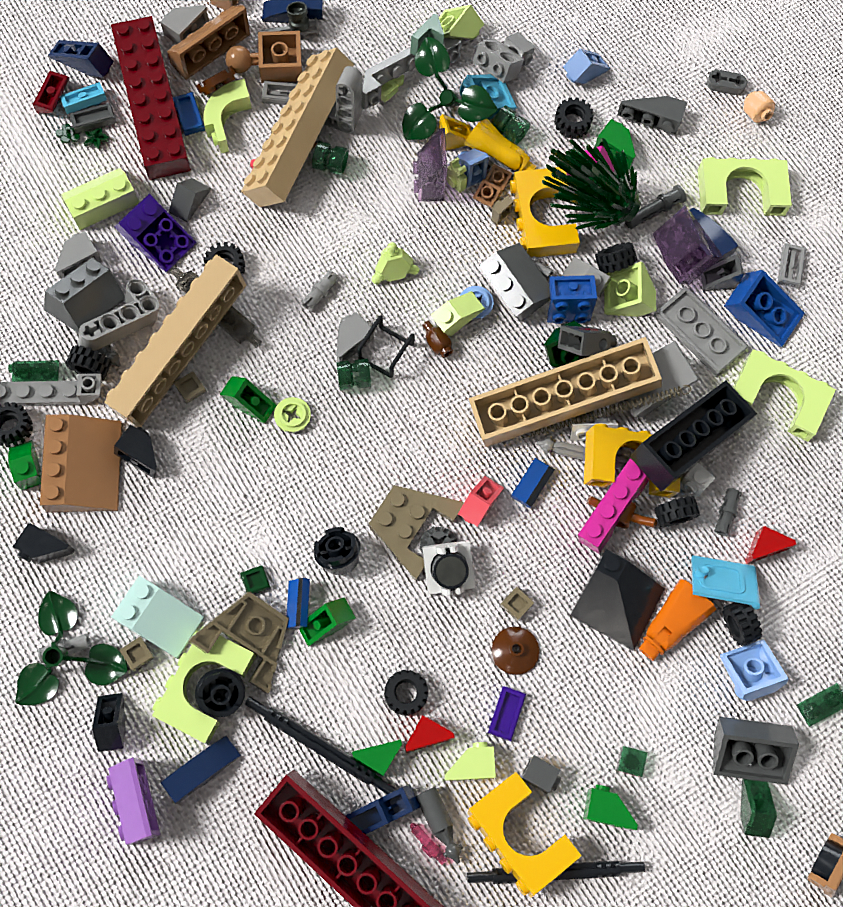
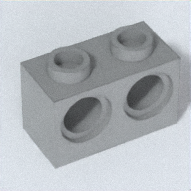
[472,38,524,83]

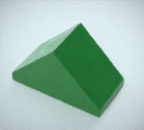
[352,739,402,777]

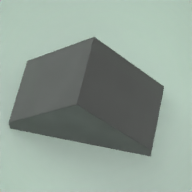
[169,178,211,223]
[699,254,744,291]

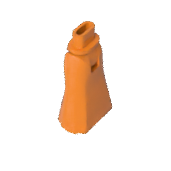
[638,579,716,661]

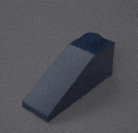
[48,40,114,77]

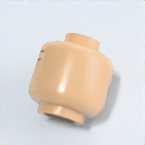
[743,91,775,123]

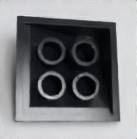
[570,549,665,651]

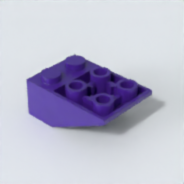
[115,193,197,273]

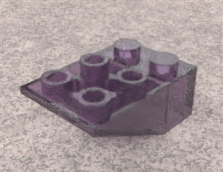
[653,205,723,284]

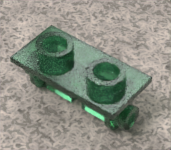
[8,360,59,382]
[796,683,843,727]

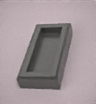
[69,103,117,134]

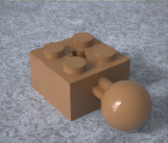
[225,31,302,83]

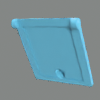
[691,555,760,610]

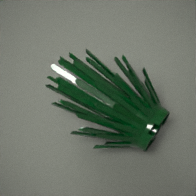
[542,138,641,230]

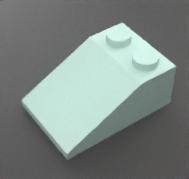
[111,576,205,659]

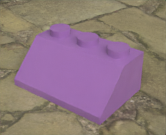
[106,757,161,845]

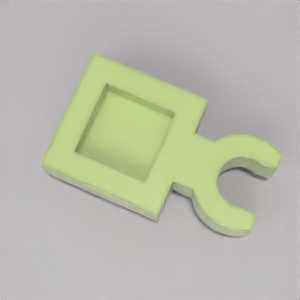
[381,75,404,103]
[446,157,467,193]

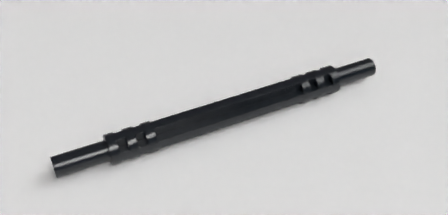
[244,696,397,794]
[467,860,645,884]

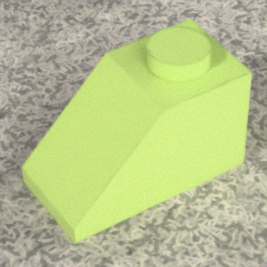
[431,291,485,336]
[444,742,496,781]

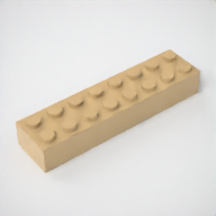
[241,47,354,207]
[104,255,247,428]
[469,337,662,447]

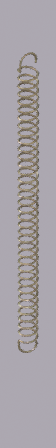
[521,385,691,438]

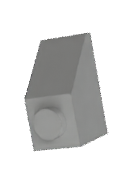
[160,5,209,44]
[55,231,102,279]
[562,257,611,298]
[336,312,374,366]

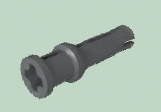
[625,185,687,229]

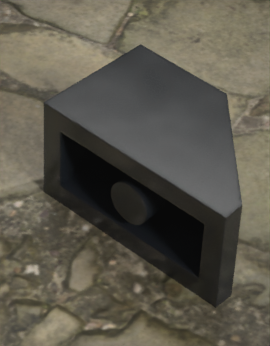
[114,424,157,478]
[12,522,75,563]
[92,693,126,752]

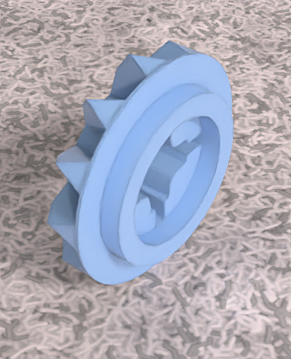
[460,286,494,320]

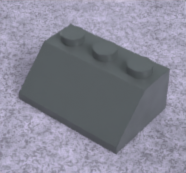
[479,243,551,321]
[44,258,125,334]
[713,716,799,785]

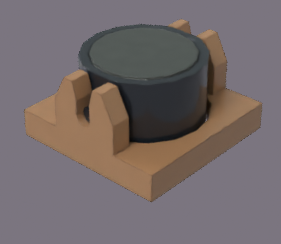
[807,833,843,898]

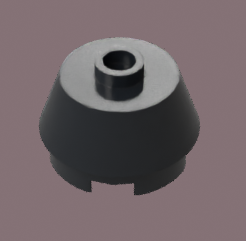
[314,527,361,575]
[195,668,245,717]

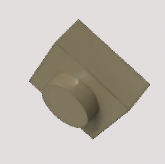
[491,195,514,225]
[174,371,207,404]
[500,587,534,622]
[119,636,155,672]

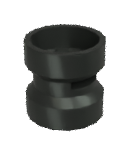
[286,1,310,32]

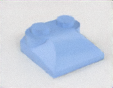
[720,639,788,701]

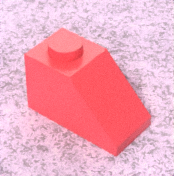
[458,476,504,527]

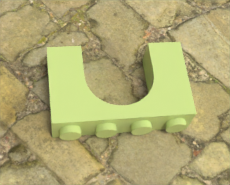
[698,157,792,216]
[733,349,836,442]
[152,626,256,745]

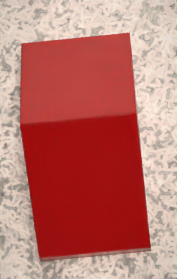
[745,526,797,564]
[405,715,455,753]

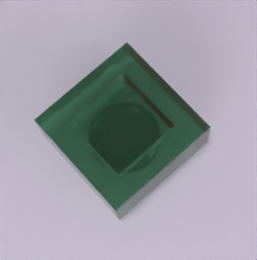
[616,746,648,778]

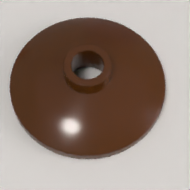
[491,627,539,675]

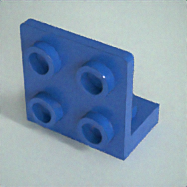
[547,275,597,324]

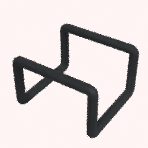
[357,315,415,378]

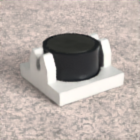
[422,540,475,596]

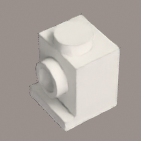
[680,463,715,499]

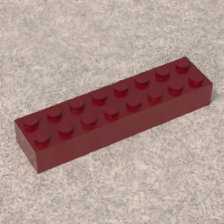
[111,16,191,180]
[254,769,444,907]

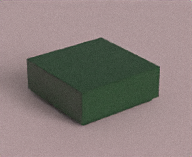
[240,565,271,594]

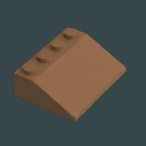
[40,414,122,513]

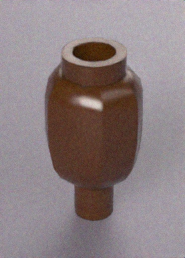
[422,321,453,358]

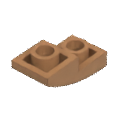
[473,164,513,209]

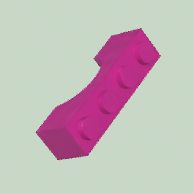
[578,459,650,554]

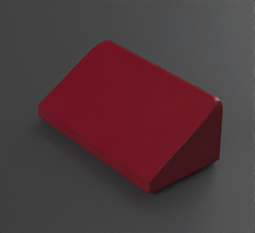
[33,71,70,113]

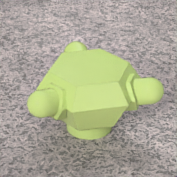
[372,242,420,284]

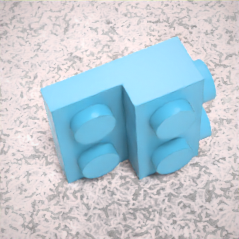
[459,74,517,119]

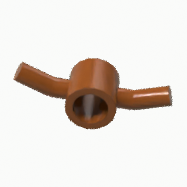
[586,495,658,529]

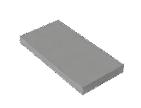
[654,286,749,376]

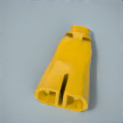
[464,119,537,171]

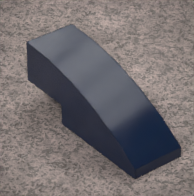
[262,0,324,23]
[676,208,738,263]
[160,736,241,804]
[345,784,420,835]

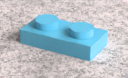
[60,82,107,114]

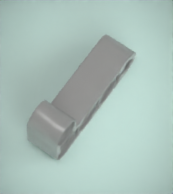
[324,66,363,134]
[78,279,159,351]

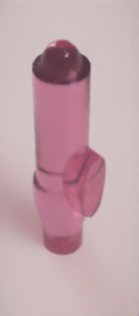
[410,823,448,865]

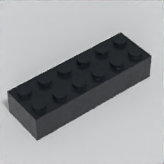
[629,380,757,492]

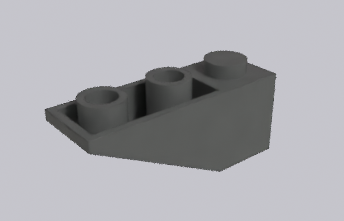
[617,96,687,134]

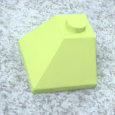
[439,5,484,41]
[604,262,656,317]

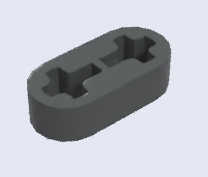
[706,70,747,95]

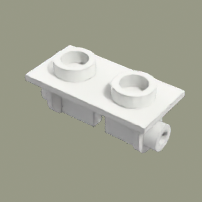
[569,417,618,441]

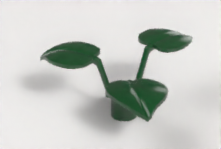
[402,37,498,140]
[15,591,128,705]

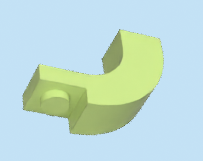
[204,79,252,153]

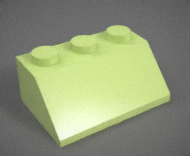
[61,168,139,230]

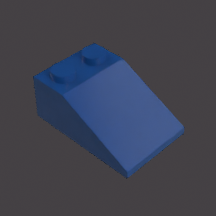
[724,270,805,347]

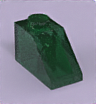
[740,779,777,838]

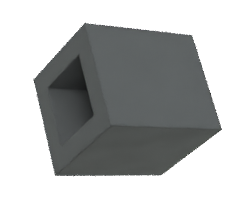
[521,755,561,794]

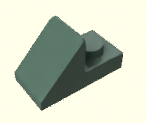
[410,13,444,55]

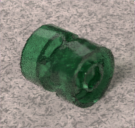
[492,105,531,145]
[312,141,349,176]
[336,358,371,391]

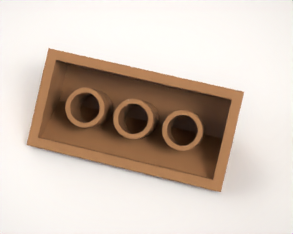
[167,5,250,80]

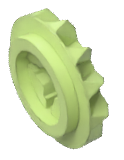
[274,397,311,433]

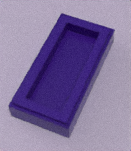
[487,686,526,742]

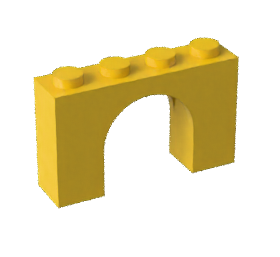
[510,167,580,257]
[584,424,680,498]
[467,772,582,898]

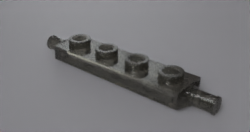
[170,266,262,348]

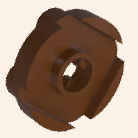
[195,66,236,95]

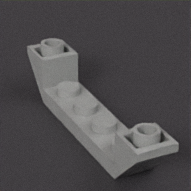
[362,38,462,110]
[0,374,102,407]

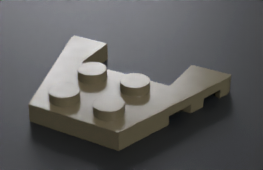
[369,485,464,581]
[188,592,289,694]

